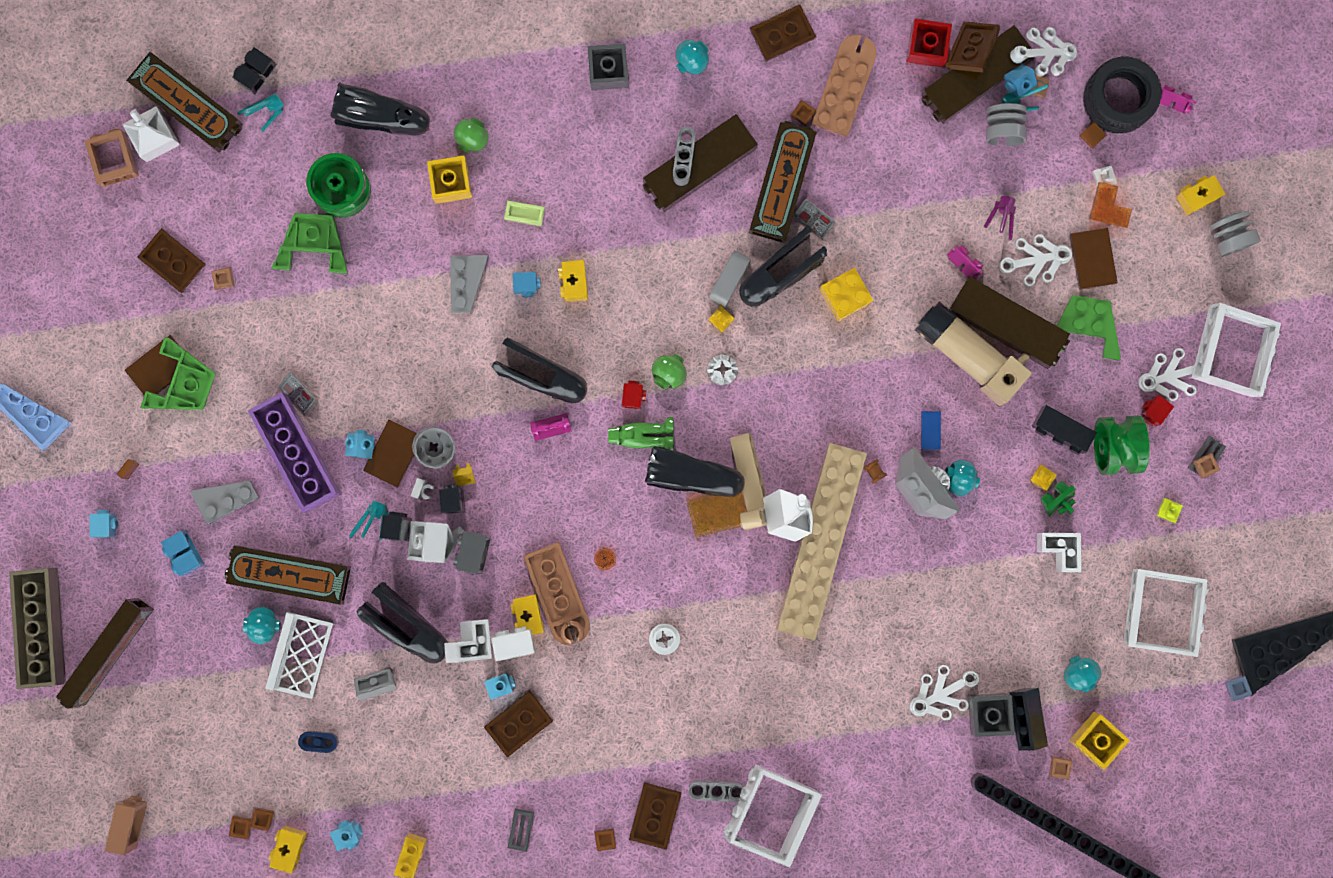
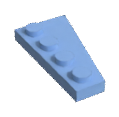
[0,384,72,450]

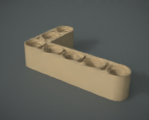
[730,433,767,530]

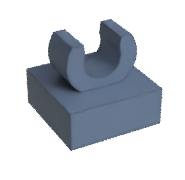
[1224,676,1252,701]

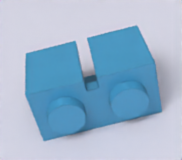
[161,531,205,576]

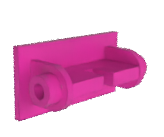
[1160,85,1196,114]
[947,245,984,279]
[530,413,572,441]

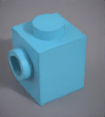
[90,510,118,538]
[484,672,516,700]

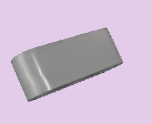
[673,127,695,186]
[709,250,751,307]
[689,780,744,802]

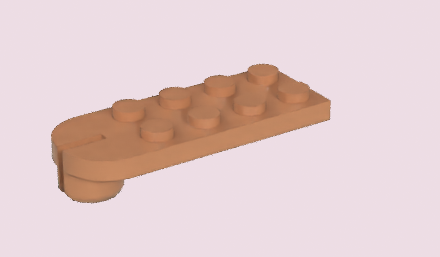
[812,35,876,137]
[523,542,590,645]

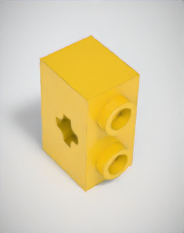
[1176,175,1226,216]
[558,260,588,302]
[510,594,545,635]
[268,826,307,874]
[393,833,428,878]

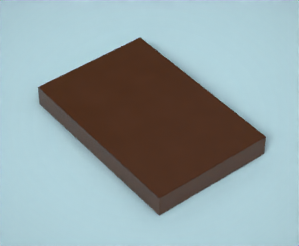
[749,4,816,62]
[946,21,1000,72]
[137,228,206,293]
[1069,228,1118,290]
[125,335,180,395]
[363,419,417,488]
[484,690,554,758]
[629,782,682,850]

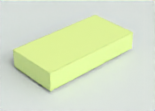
[504,200,545,226]

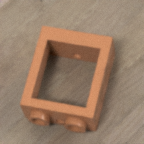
[84,129,139,187]
[105,796,147,855]

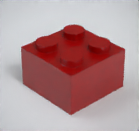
[906,18,952,68]

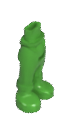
[608,417,674,450]

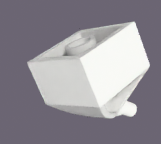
[123,106,180,162]
[763,489,813,542]
[407,521,464,563]

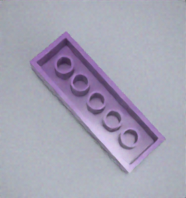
[248,392,341,513]

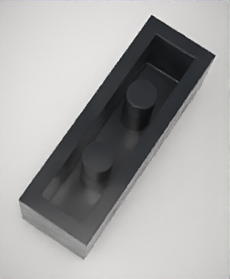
[1032,405,1097,455]
[379,511,412,541]
[1009,688,1048,751]

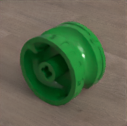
[306,153,371,218]
[1094,415,1150,475]

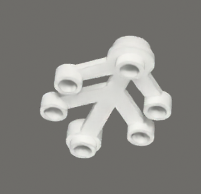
[1010,27,1077,77]
[999,234,1072,287]
[1138,348,1212,402]
[909,665,979,720]

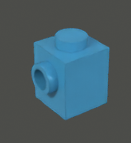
[1004,64,1038,97]
[513,272,541,298]

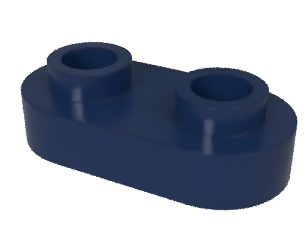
[298,731,339,753]

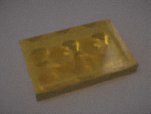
[686,491,747,538]

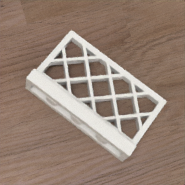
[265,611,333,699]

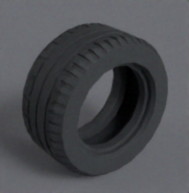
[1083,56,1162,134]

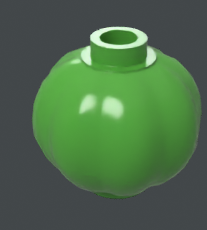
[454,117,489,154]
[651,354,687,389]

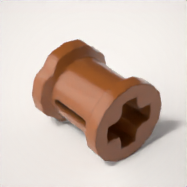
[863,459,887,484]

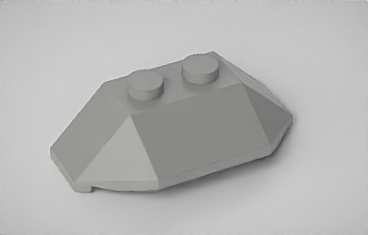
[895,447,960,519]

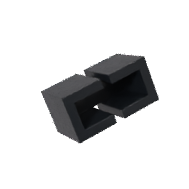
[232,47,277,95]
[439,484,465,514]

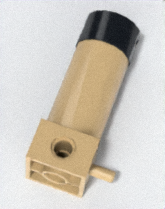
[915,301,1032,406]

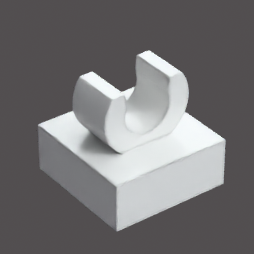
[1092,166,1117,190]
[411,478,434,499]

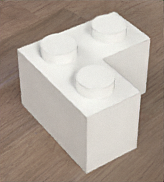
[1036,533,1081,572]
[444,619,492,663]
[491,626,536,661]

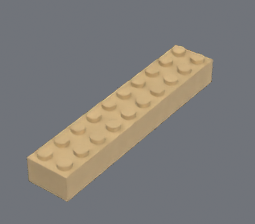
[776,443,867,641]

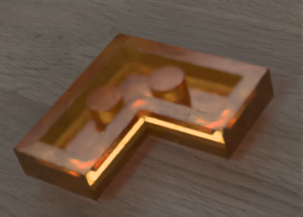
[1089,182,1132,228]

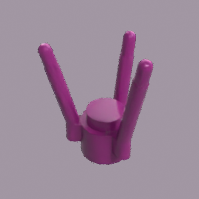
[984,195,1016,240]

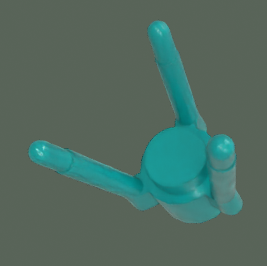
[1002,84,1048,111]
[237,93,284,132]
[349,500,389,540]

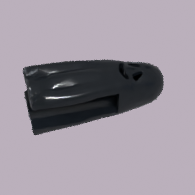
[330,82,430,136]
[739,226,827,307]
[492,337,588,404]
[645,446,745,497]
[356,582,448,663]

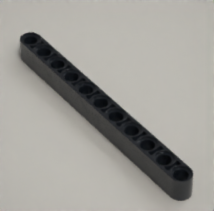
[971,773,1160,878]

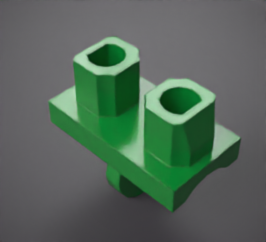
[1041,481,1076,517]

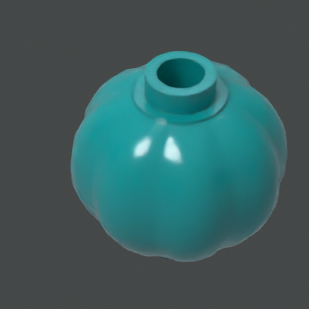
[675,39,709,75]
[944,460,980,496]
[243,607,281,644]
[1064,655,1101,693]

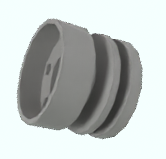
[986,103,1027,146]
[1209,211,1261,257]
[412,426,455,469]

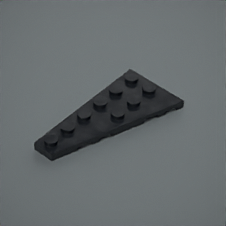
[1231,610,1333,696]

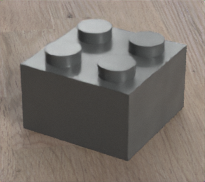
[588,44,629,90]
[453,531,491,574]
[968,693,1015,737]

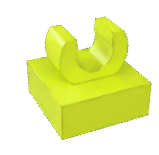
[1156,498,1183,523]

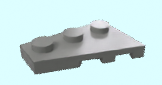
[450,255,489,313]
[190,481,260,525]

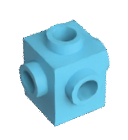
[345,430,375,459]
[329,819,363,851]

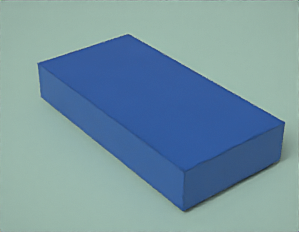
[921,411,941,450]

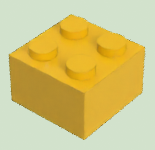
[427,155,473,204]
[819,267,874,322]
[1069,712,1130,770]

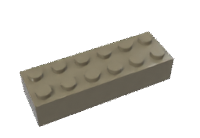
[9,568,65,689]

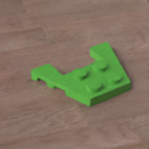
[272,213,348,274]
[1057,295,1121,361]
[140,337,216,410]

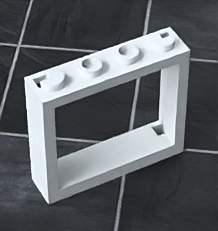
[1191,303,1281,397]
[1123,569,1209,657]
[723,764,822,867]

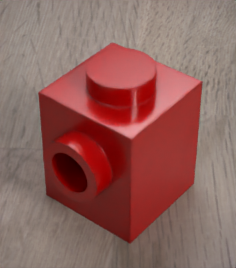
[622,380,647,409]
[1140,395,1174,426]

